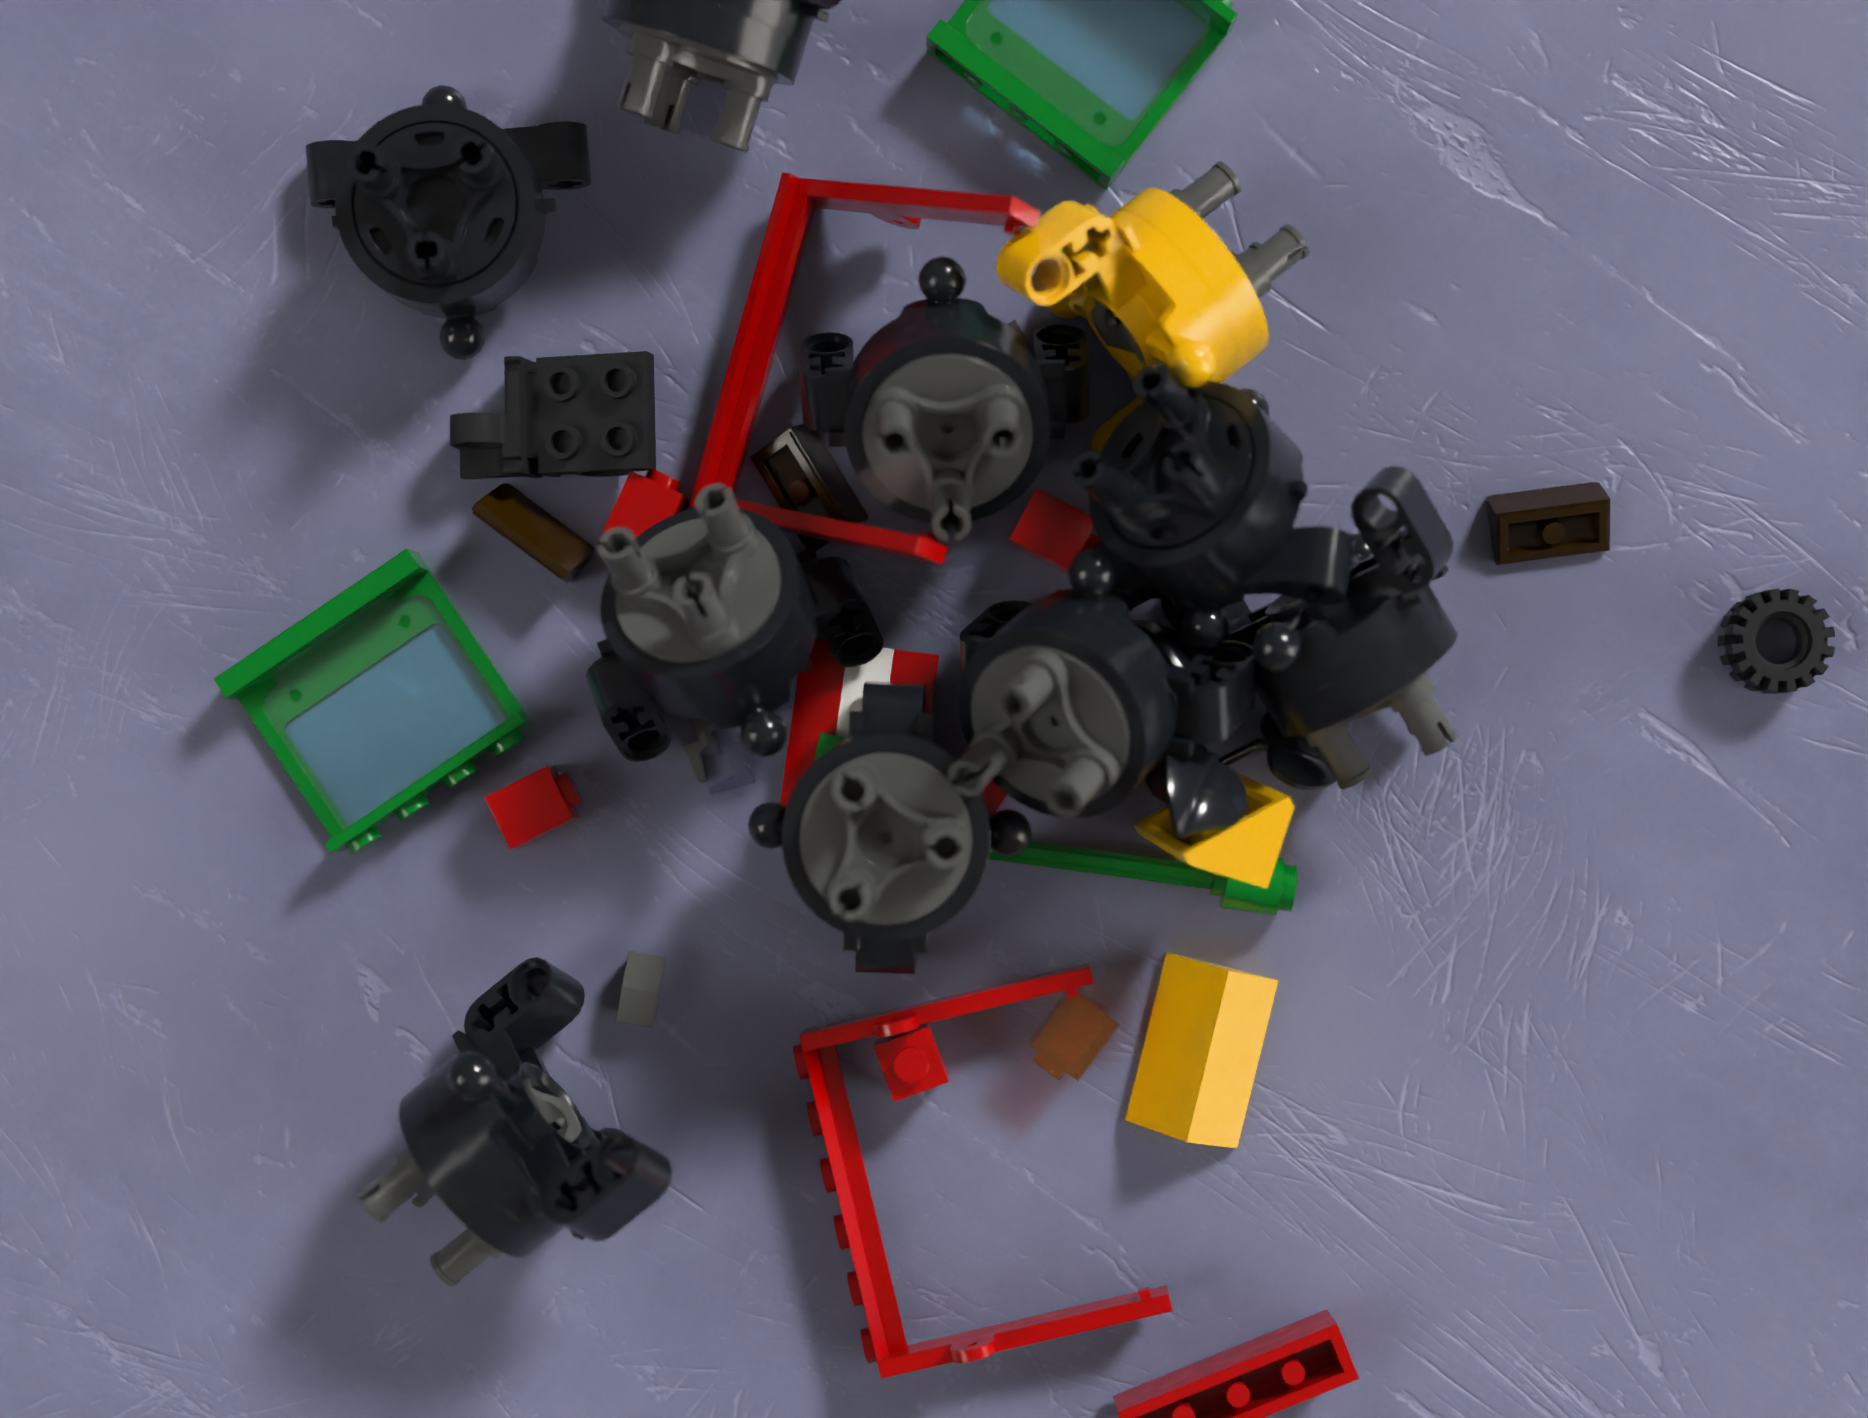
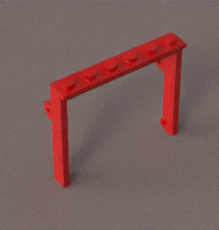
[689,172,1041,565]
[793,963,1173,1379]

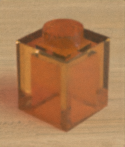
[1029,991,1120,1081]

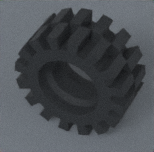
[1718,588,1835,694]

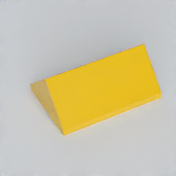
[1133,771,1294,889]
[1125,952,1278,1148]

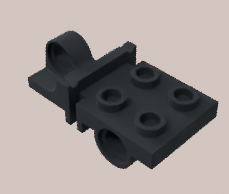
[450,351,656,480]

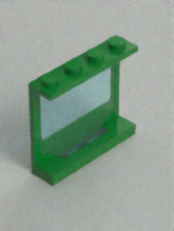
[927,0,1238,191]
[214,548,533,855]

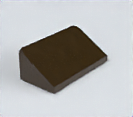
[750,424,868,552]
[1487,482,1610,565]
[471,483,595,583]

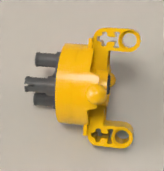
[996,161,1309,453]

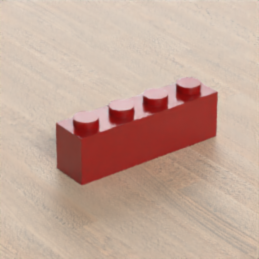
[1113,1309,1359,1418]

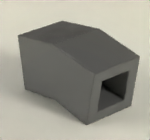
[616,951,667,1028]

